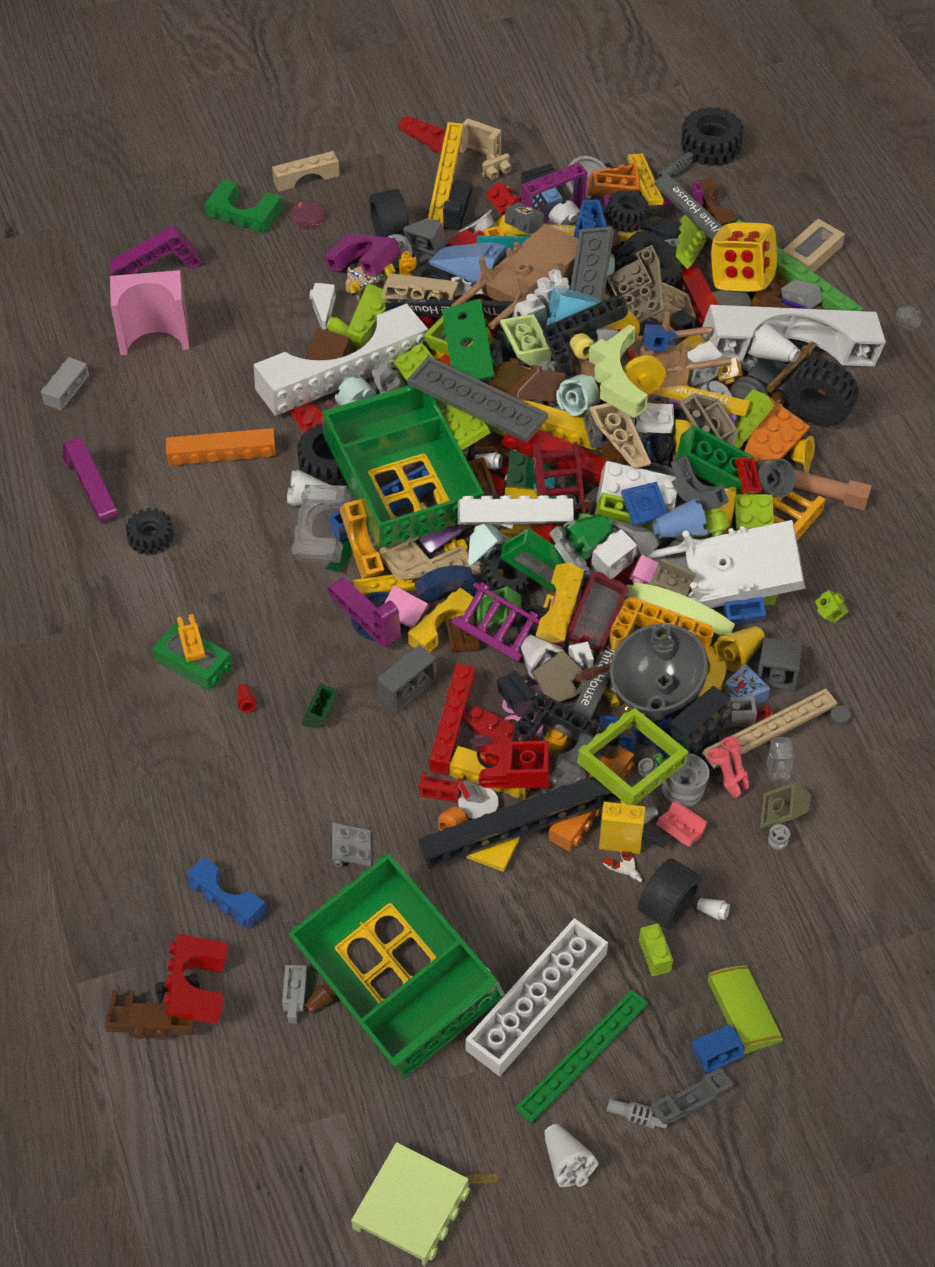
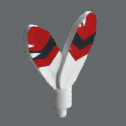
[603,851,642,882]

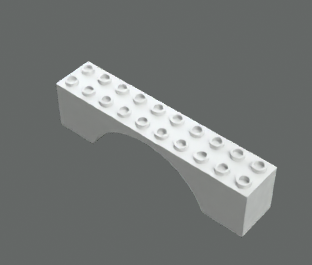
[254,304,428,416]
[702,305,886,366]

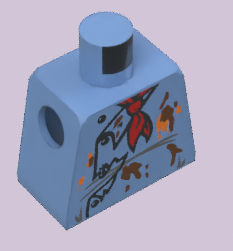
[724,664,770,705]

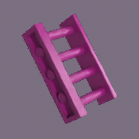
[451,582,540,663]

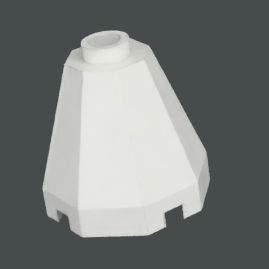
[520,635,565,680]

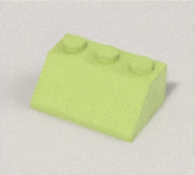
[500,314,551,366]

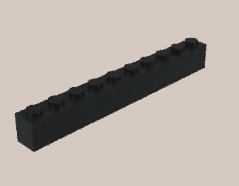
[418,776,621,870]

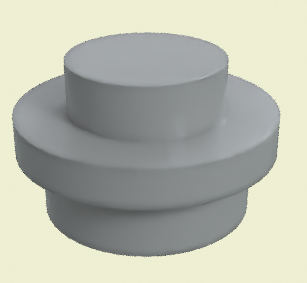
[638,758,658,777]

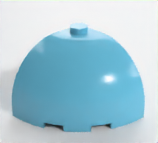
[547,286,603,350]

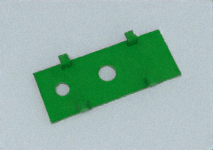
[442,299,495,381]

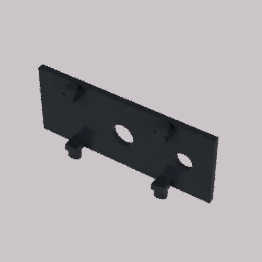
[747,338,821,394]

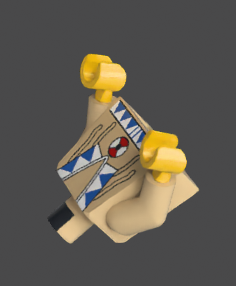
[345,264,396,302]

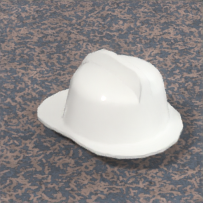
[459,209,496,234]

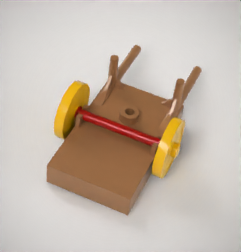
[570,311,731,396]

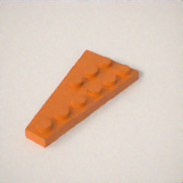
[739,396,810,494]

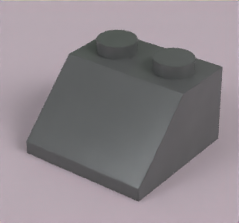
[403,218,448,256]

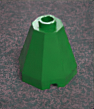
[563,514,613,560]

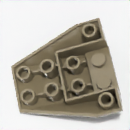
[604,245,665,323]

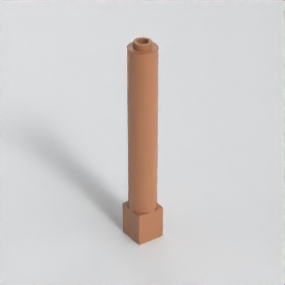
[794,470,872,510]

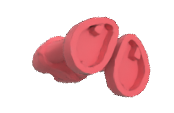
[706,736,749,798]

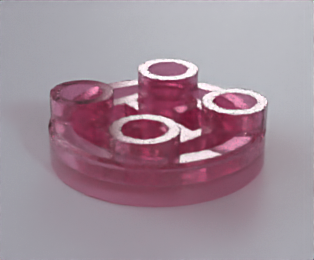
[291,200,324,230]

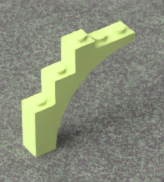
[589,325,648,418]

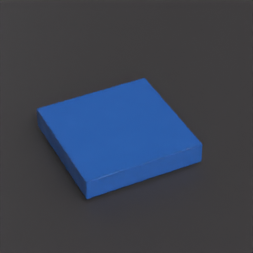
[621,482,668,526]

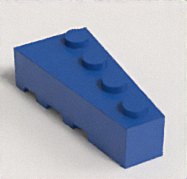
[574,200,607,238]

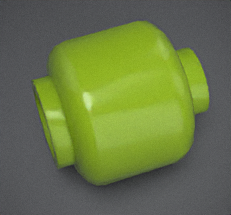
[703,508,728,537]

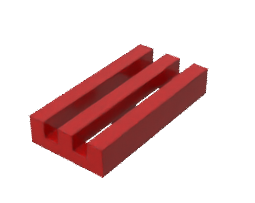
[735,457,762,494]

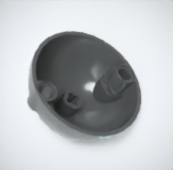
[610,624,708,720]

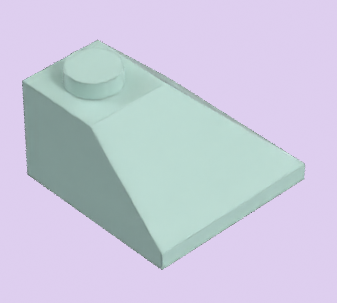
[468,523,509,566]

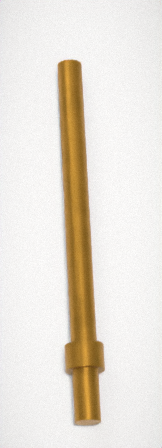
[767,341,816,392]

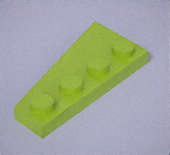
[676,215,708,269]

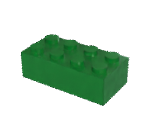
[676,425,754,494]

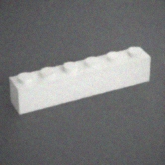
[458,495,573,525]

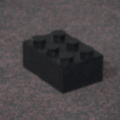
[670,685,732,754]

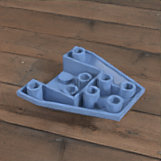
[430,242,507,283]

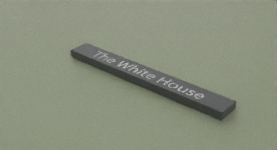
[654,173,722,240]
[573,604,623,719]

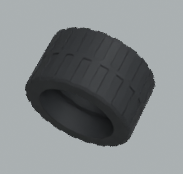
[369,188,409,237]
[638,858,702,930]

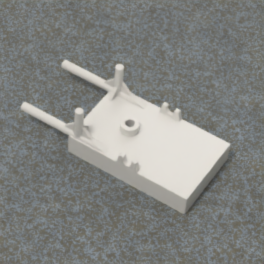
[638,520,805,608]

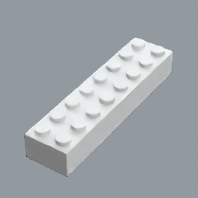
[466,918,608,1076]

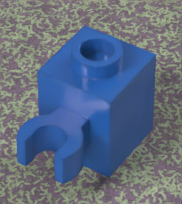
[641,324,678,351]

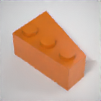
[587,162,640,197]

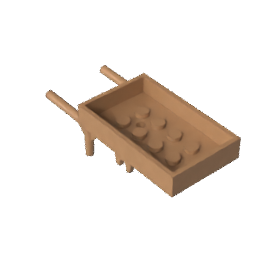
[451,224,578,329]

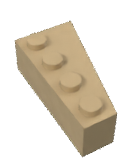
[381,273,459,318]

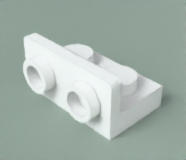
[635,403,674,434]

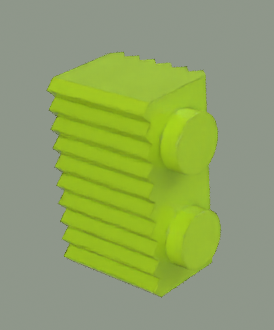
[639,923,673,976]

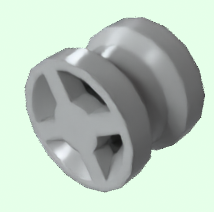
[768,824,790,850]

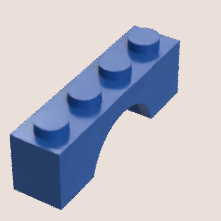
[186,857,267,930]

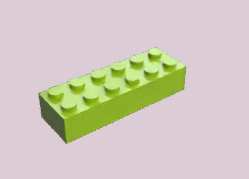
[733,494,778,605]

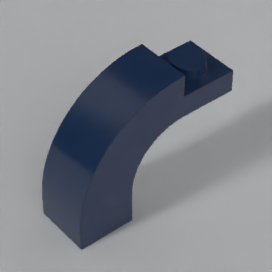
[414,565,482,603]

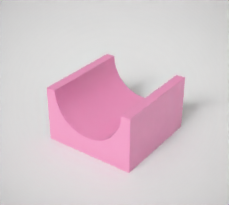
[110,270,189,355]

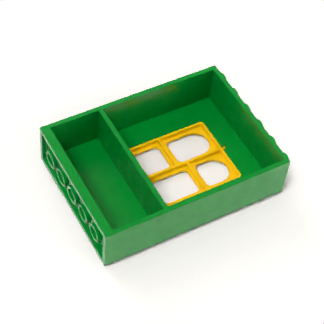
[322,385,484,549]
[288,853,505,1080]

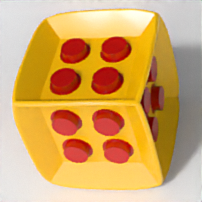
[711,223,777,292]

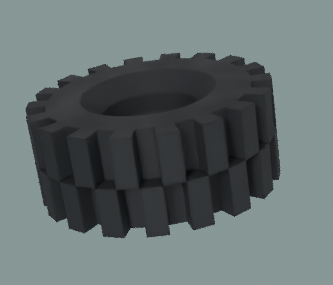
[126,508,174,555]

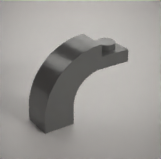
[671,455,729,510]

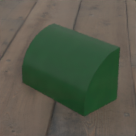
[301,683,338,728]

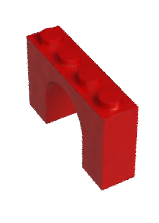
[163,933,227,1024]

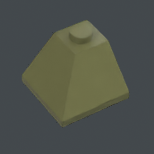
[760,782,811,829]

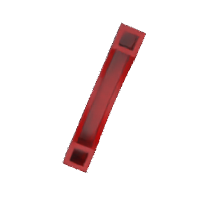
[429,663,475,776]

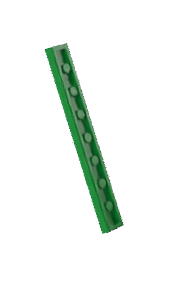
[515,990,648,1125]

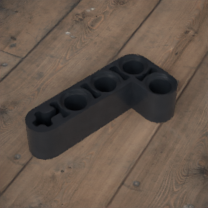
[443,180,473,230]

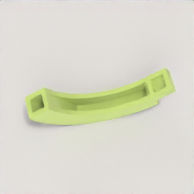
[626,582,735,640]

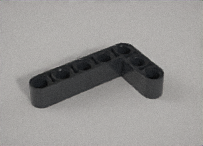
[543,295,628,375]
[512,694,622,759]

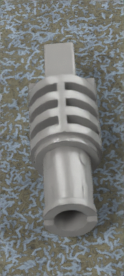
[606,1098,668,1129]

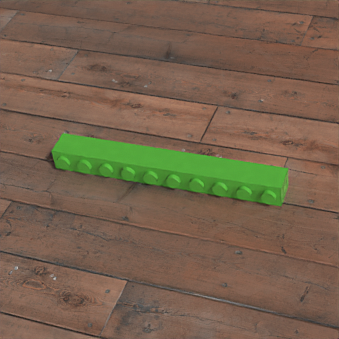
[735,219,863,311]

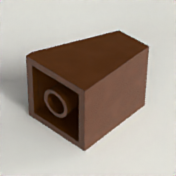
[305,328,357,361]

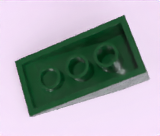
[506,450,584,496]

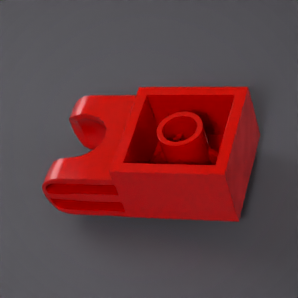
[478,741,551,789]

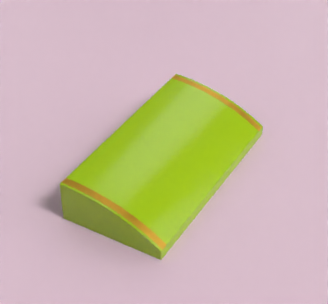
[707,966,783,1054]

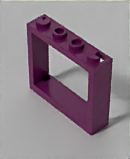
[521,162,587,224]

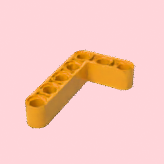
[608,597,714,651]

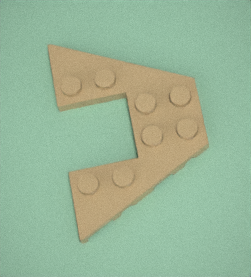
[378,502,481,579]

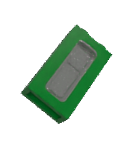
[501,528,566,591]
[152,623,233,691]

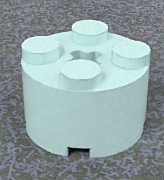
[556,374,600,416]
[335,376,376,405]

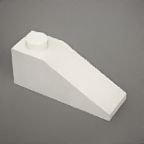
[310,283,336,330]

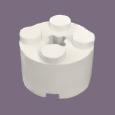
[548,201,580,226]

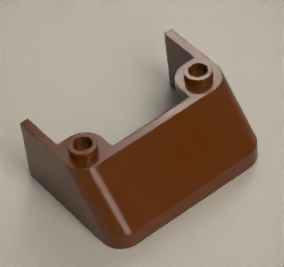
[487,358,565,402]

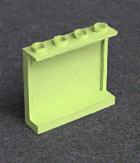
[351,1142,470,1266]

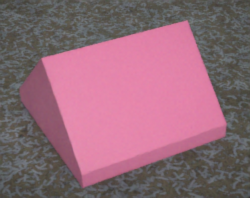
[385,586,430,628]

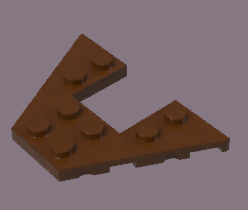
[750,274,825,310]

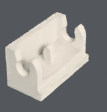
[568,642,594,671]

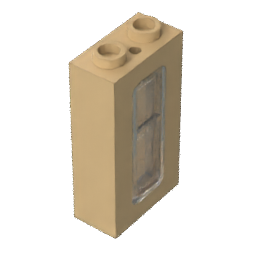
[783,219,845,272]

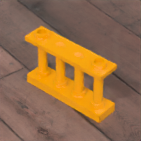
[772,491,825,540]

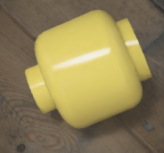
[569,333,595,360]

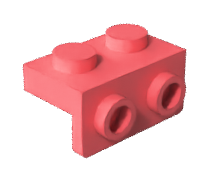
[656,801,707,847]

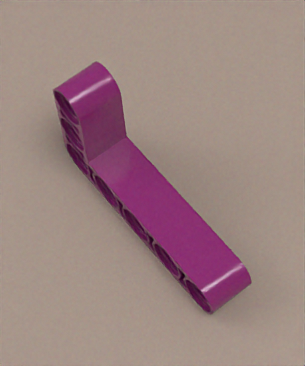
[109,226,201,276]
[62,436,118,523]
[327,577,401,648]

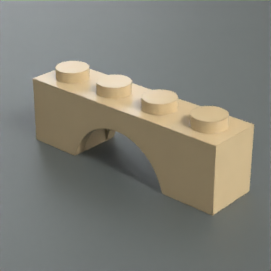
[272,151,340,192]

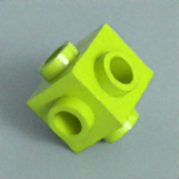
[815,590,849,623]

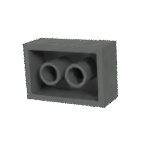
[377,644,437,715]

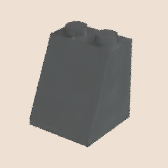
[757,637,802,692]

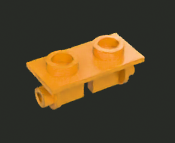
[399,251,416,276]

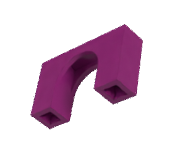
[323,233,401,276]

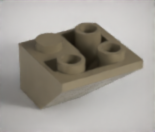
[532,651,587,702]

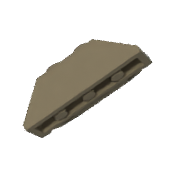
[679,393,738,446]

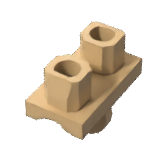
[481,153,511,180]

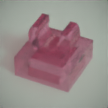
[470,734,491,759]

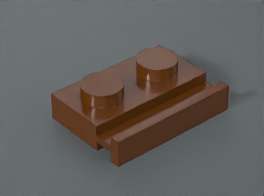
[446,614,479,653]

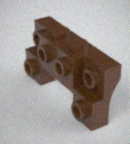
[105,990,195,1040]

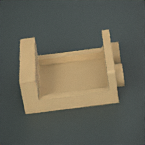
[460,118,501,157]

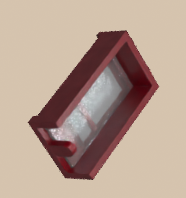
[566,571,629,653]

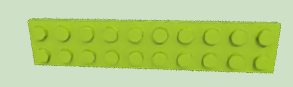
[393,343,491,451]

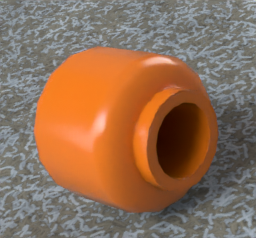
[438,806,468,831]

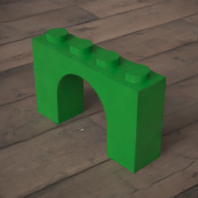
[205,179,282,234]

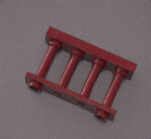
[532,442,589,514]

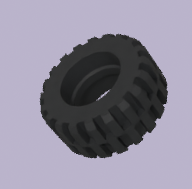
[681,107,743,166]
[617,231,682,287]
[786,358,859,427]
[297,423,348,489]

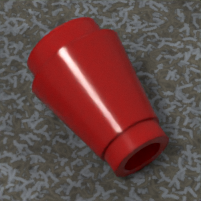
[237,684,257,713]

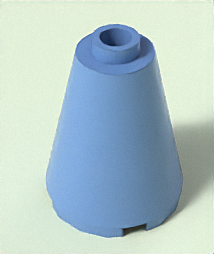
[652,498,708,537]

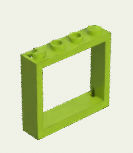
[577,708,689,805]

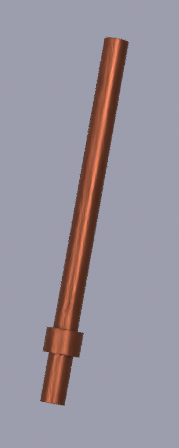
[575,662,611,682]

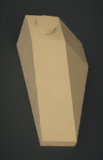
[589,403,651,469]

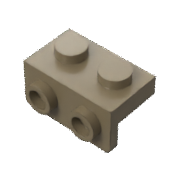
[649,558,696,596]

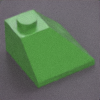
[476,586,521,629]

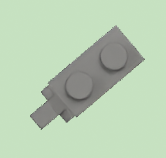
[549,526,589,574]
[282,965,307,1024]

